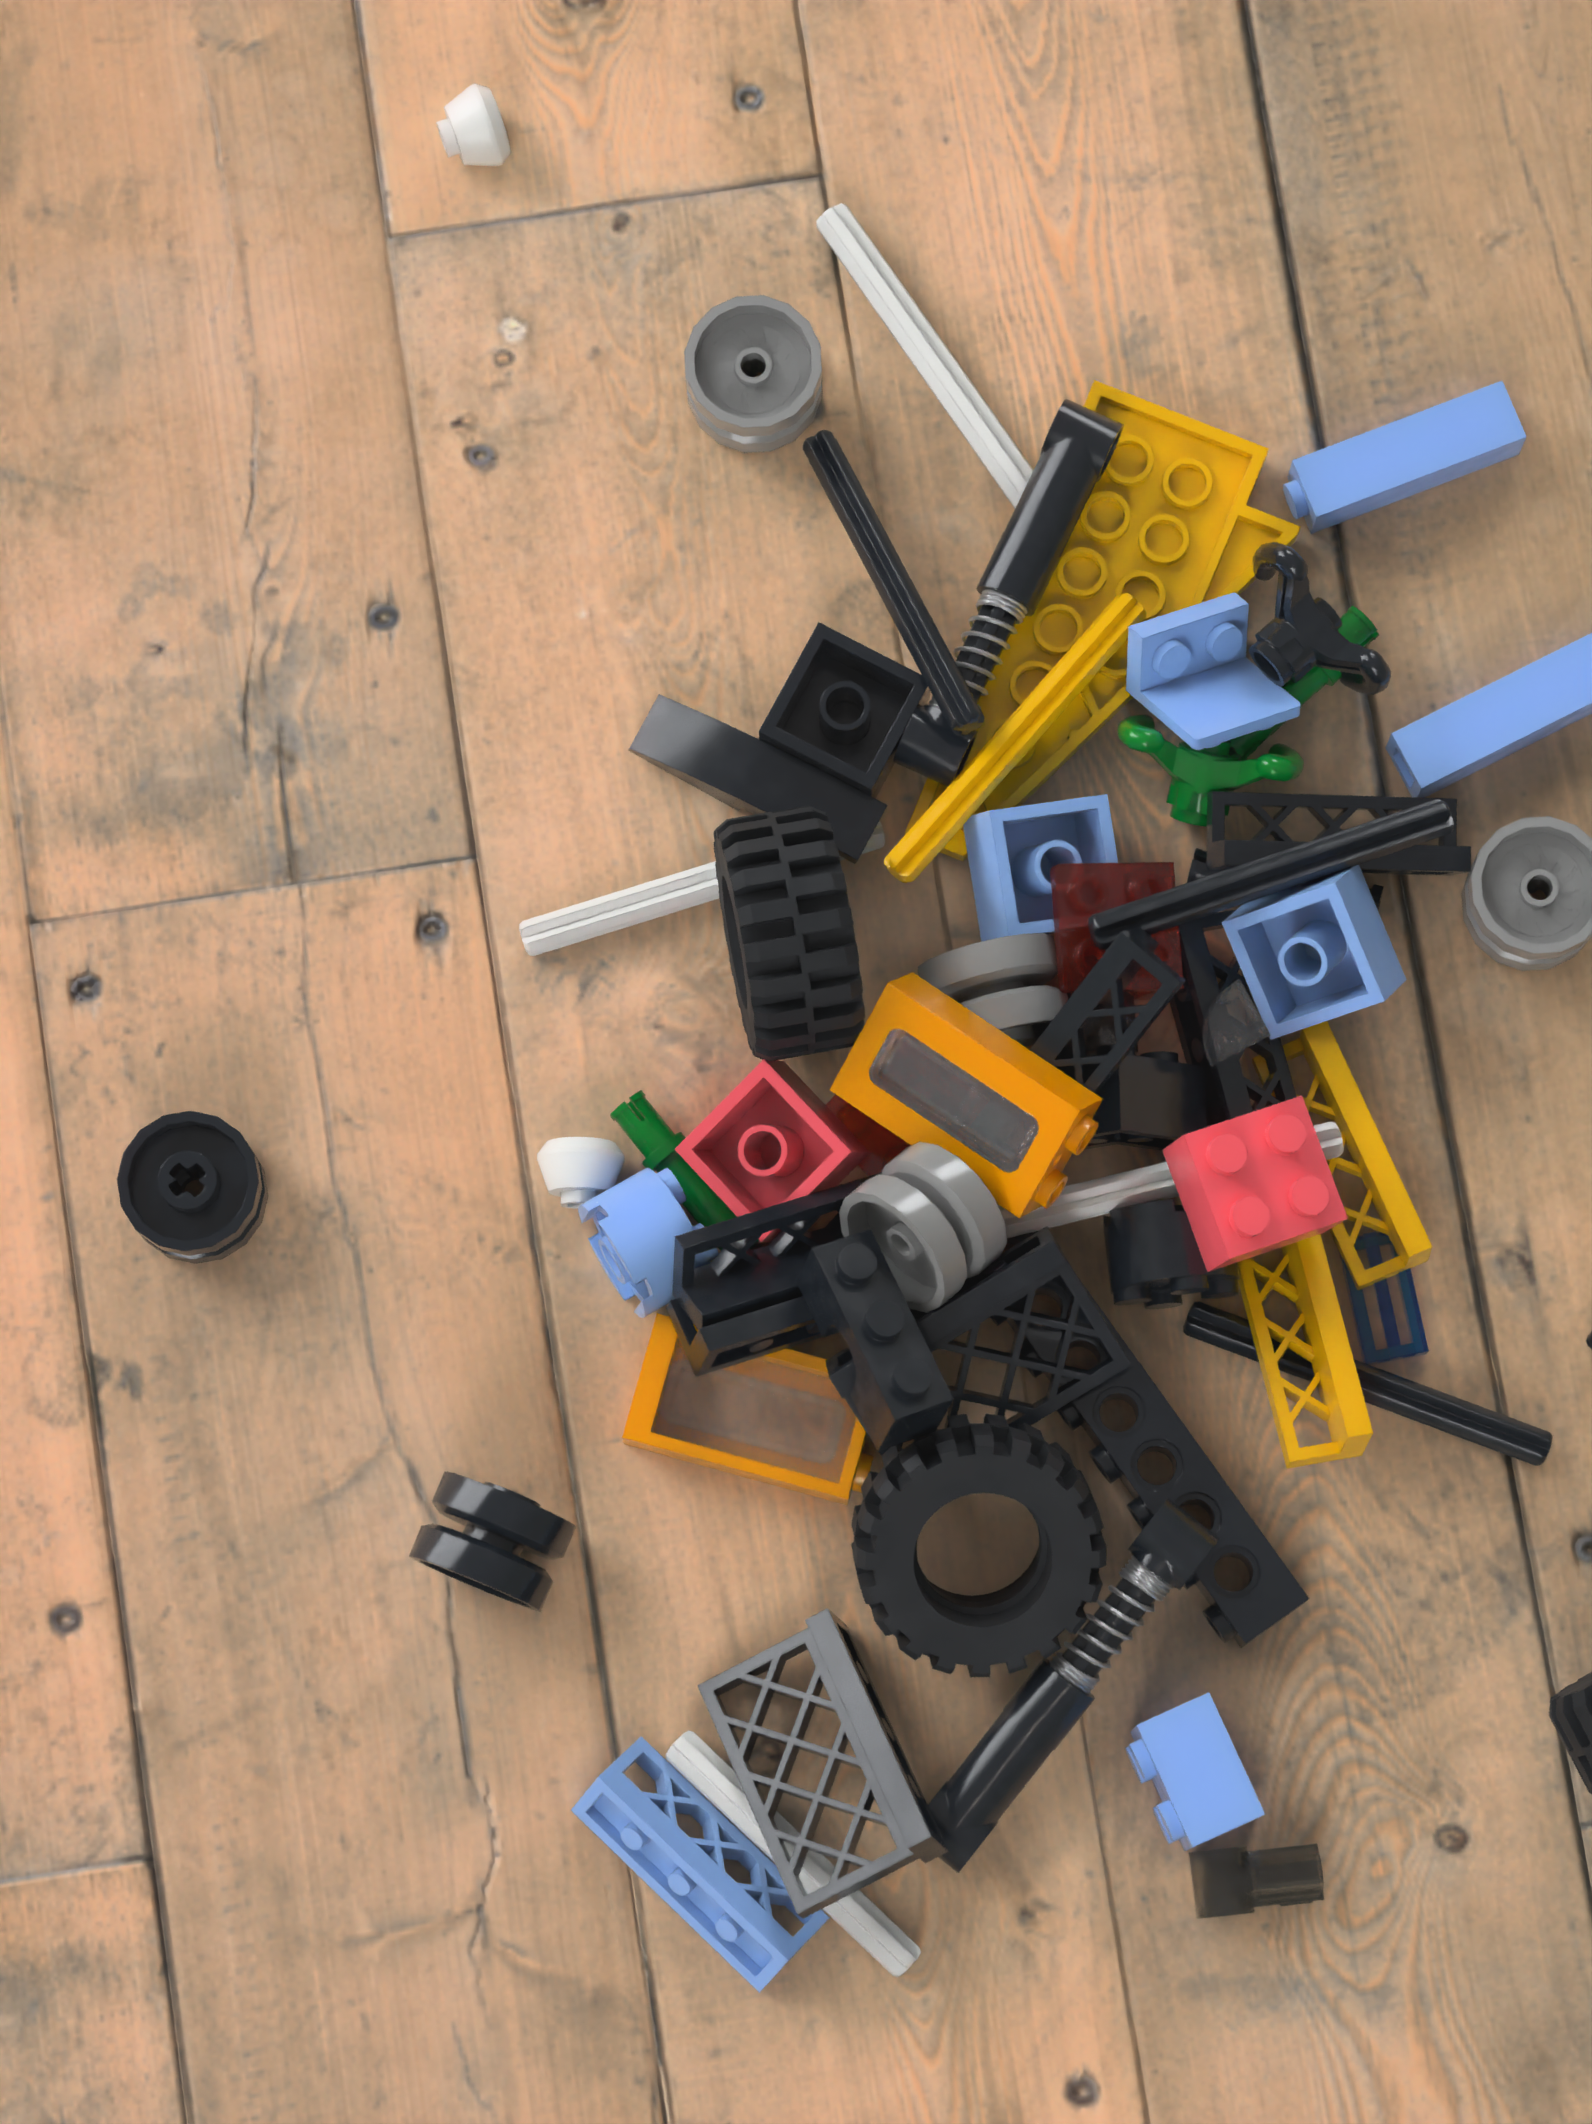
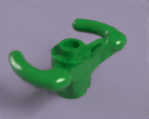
[1117,714,1304,827]

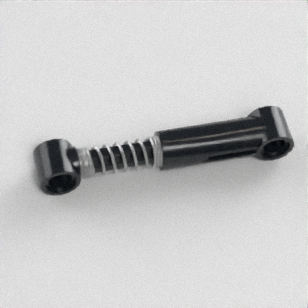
[893,399,1124,787]
[928,1498,1220,1873]

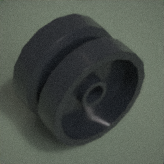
[117,1111,268,1264]
[409,1471,576,1612]

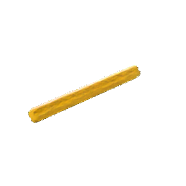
[884,593,1146,884]

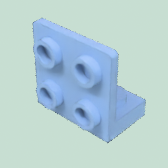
[1126,592,1300,750]

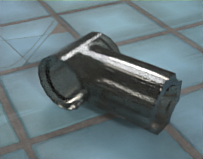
[1189,1844,1324,1919]

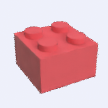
[674,1059,870,1242]
[1162,1096,1348,1272]

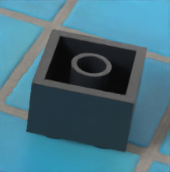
[759,622,931,799]

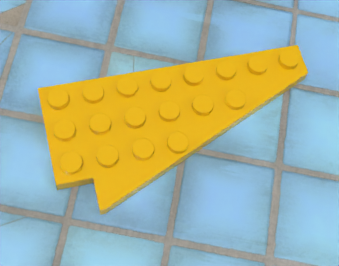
[904,380,1301,861]

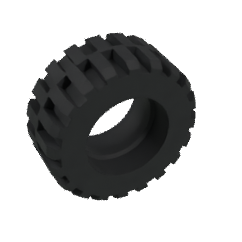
[714,805,865,1061]
[851,1414,1107,1677]

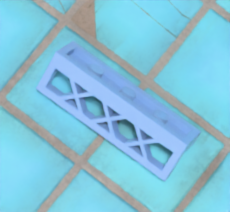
[571,1736,830,1993]

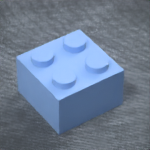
[963,794,1125,942]
[1221,865,1407,1040]
[1125,1692,1265,1851]

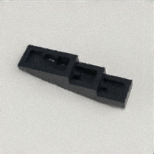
[628,694,888,864]

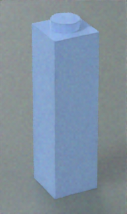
[1283,381,1526,534]
[1385,633,1592,798]

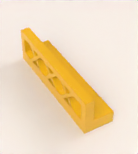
[1252,1021,1432,1291]
[1238,1234,1373,1469]

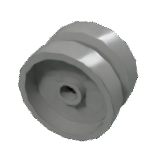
[684,295,822,453]
[1461,816,1592,971]
[918,933,1069,1060]
[839,1142,1007,1313]

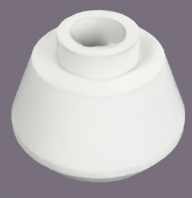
[436,84,511,166]
[537,1137,624,1209]

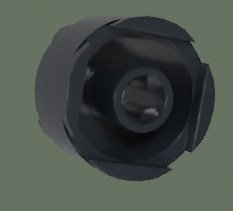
[1102,1199,1240,1309]

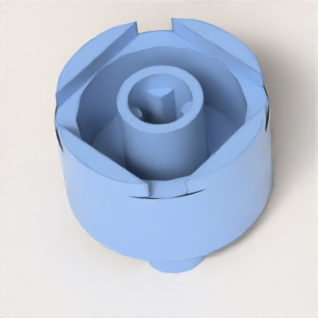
[578,1168,719,1318]

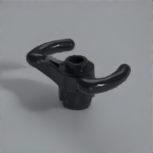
[1249,542,1391,695]

